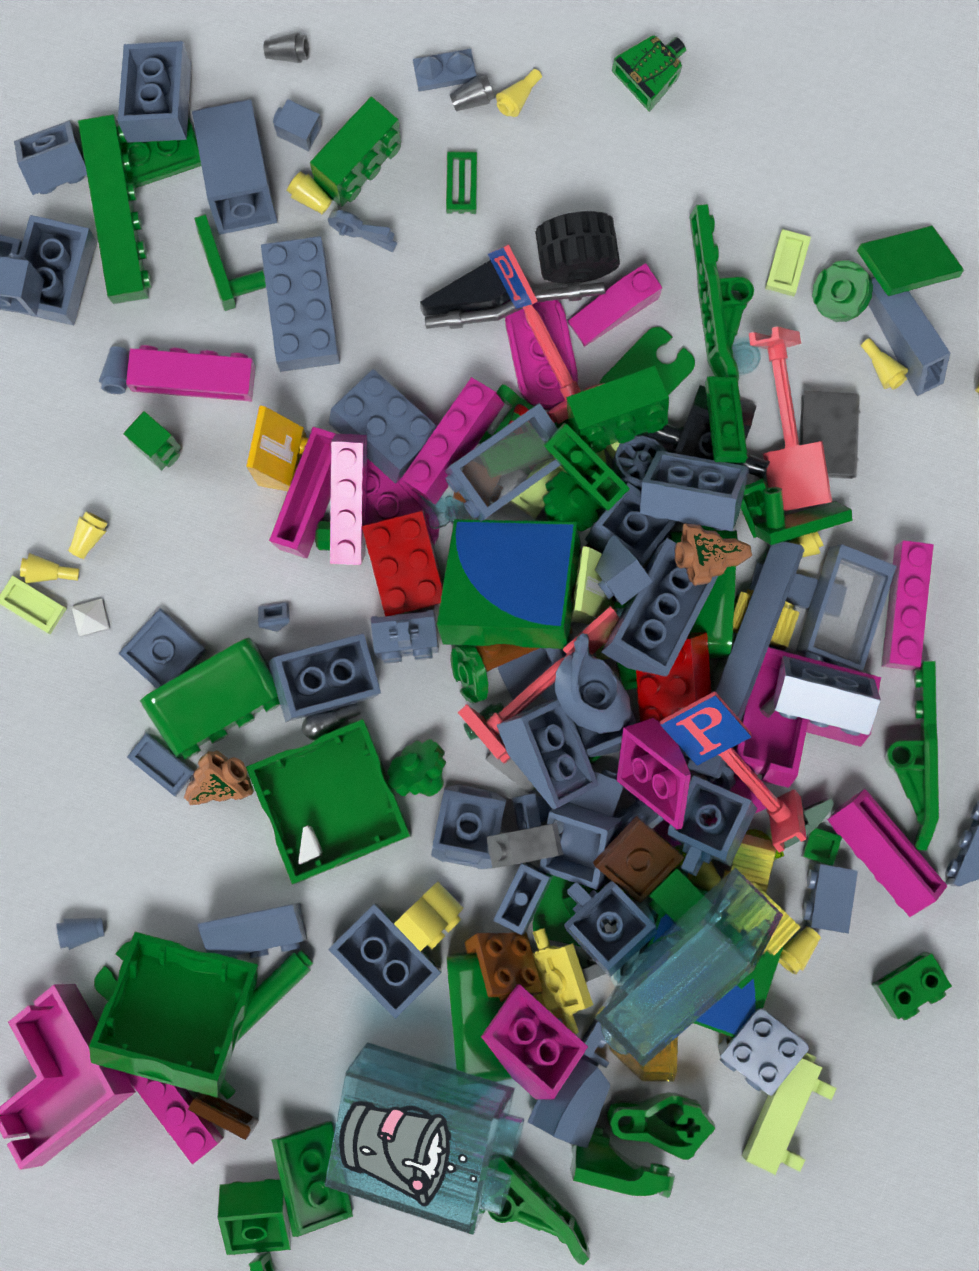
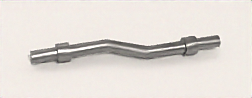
[425,282,606,329]

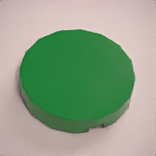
[812,260,873,322]
[450,645,488,704]

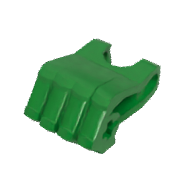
[607,1092,716,1160]

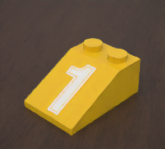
[246,406,309,492]

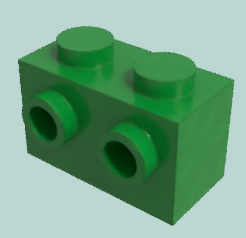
[872,952,952,1020]

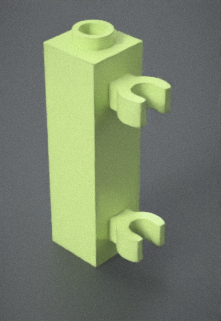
[741,1053,837,1175]

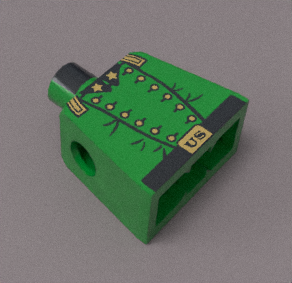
[612,35,686,112]

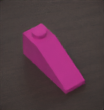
[568,263,662,347]

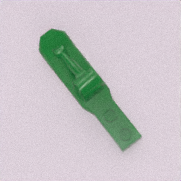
[689,204,754,380]
[885,661,939,851]
[448,1107,590,1265]

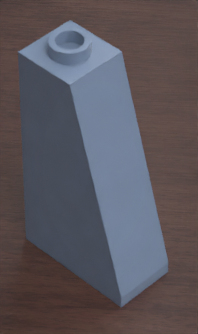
[868,276,951,396]

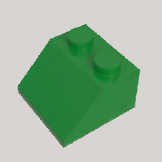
[217,1179,291,1255]

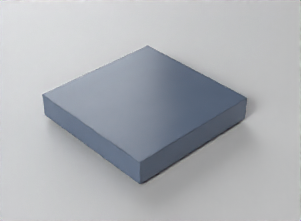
[118,608,207,689]

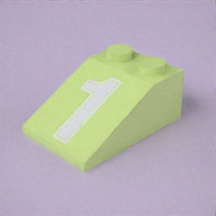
[571,546,618,624]

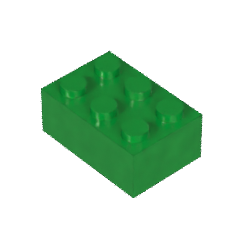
[310,96,401,207]
[566,366,669,453]

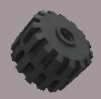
[535,211,620,284]

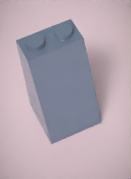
[192,99,278,235]

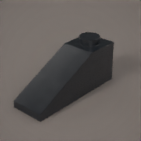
[420,260,511,316]

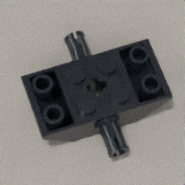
[648,385,770,479]

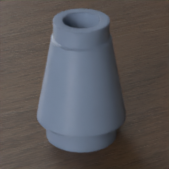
[99,346,128,394]
[56,918,105,950]

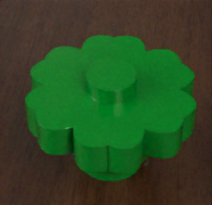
[543,471,601,532]
[387,739,446,797]

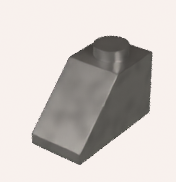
[487,823,563,868]

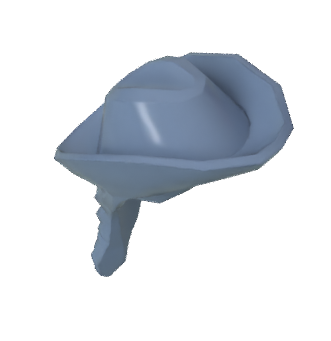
[555,633,631,734]

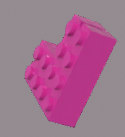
[733,647,881,788]
[0,984,136,1170]

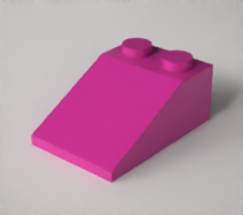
[617,718,691,830]
[481,984,588,1099]

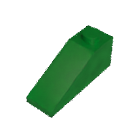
[543,423,630,511]

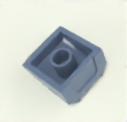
[431,785,506,869]
[527,1059,610,1148]

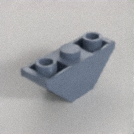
[945,801,979,887]

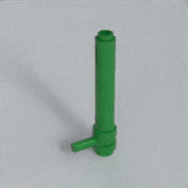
[219,950,314,1100]

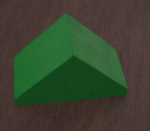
[741,479,768,538]

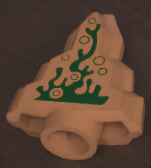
[675,524,753,586]
[184,750,254,805]

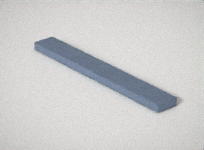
[688,541,805,778]

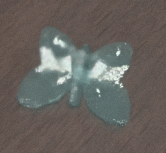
[418,495,479,529]

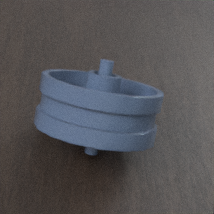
[611,436,666,491]

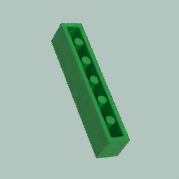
[78,114,152,304]

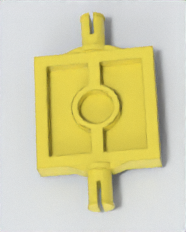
[532,928,593,1034]

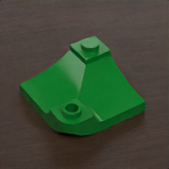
[570,1125,675,1198]

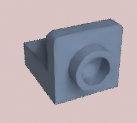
[581,1015,611,1068]

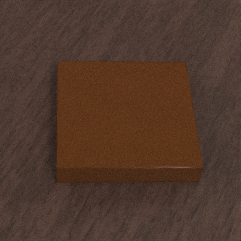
[593,816,684,904]
[188,1093,259,1140]

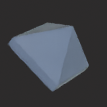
[258,602,290,632]

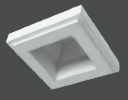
[72,599,110,637]

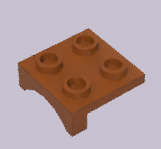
[464,932,543,1002]

